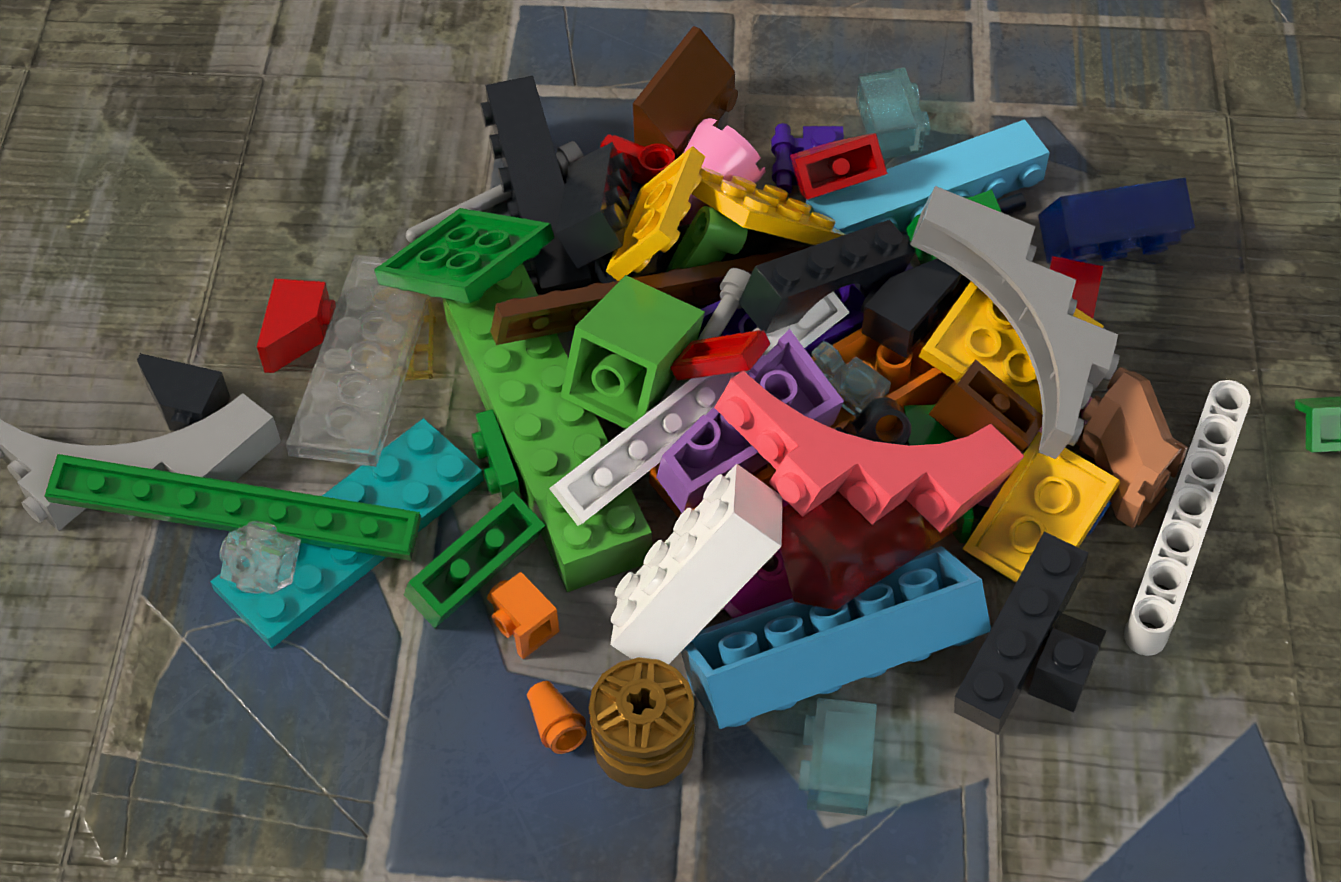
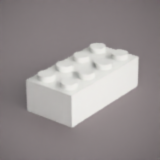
[610,464,782,665]

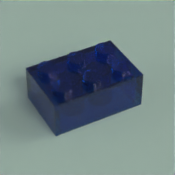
[1038,177,1195,263]

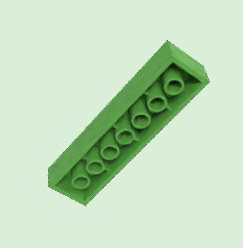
[442,263,652,593]

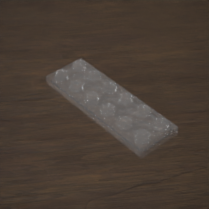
[286,255,431,467]

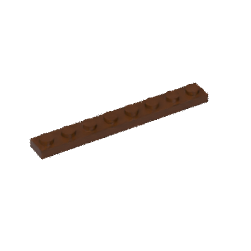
[490,245,814,345]

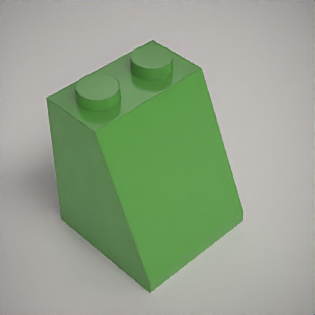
[560,275,705,429]

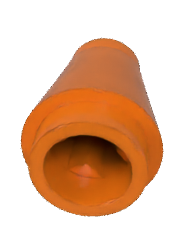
[527,681,587,754]

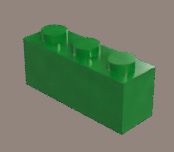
[403,491,545,629]

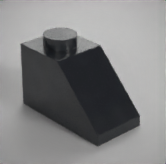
[137,353,230,431]
[1028,613,1107,713]

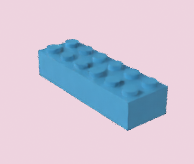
[681,546,991,729]

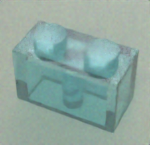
[856,67,930,159]
[798,698,877,816]

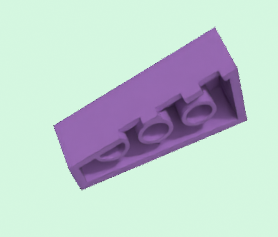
[656,329,844,513]

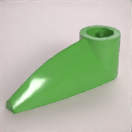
[665,206,748,272]

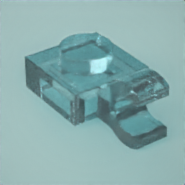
[811,341,891,417]

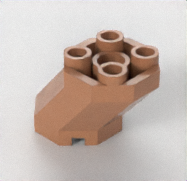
[1076,367,1188,528]

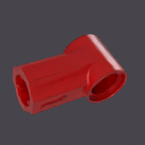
[600,134,675,187]

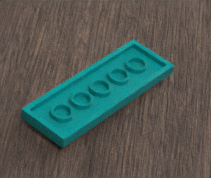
[210,418,484,649]

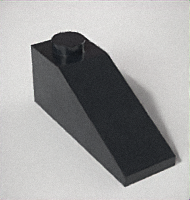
[861,258,971,358]

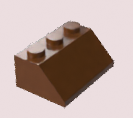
[633,26,738,160]

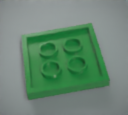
[374,208,555,303]

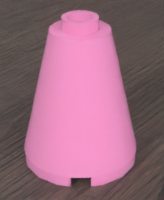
[678,118,766,227]

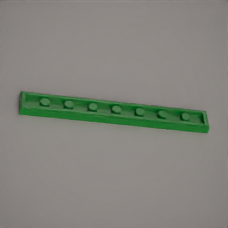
[44,454,421,561]

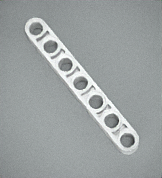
[1124,380,1251,656]

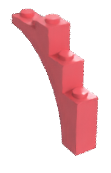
[714,371,1024,532]

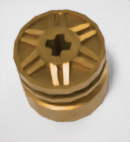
[589,657,695,789]

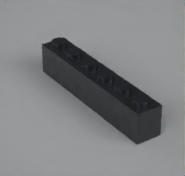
[480,75,592,295]

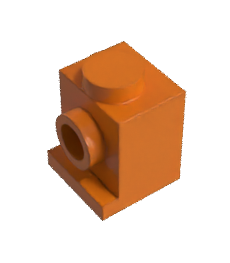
[487,572,560,659]

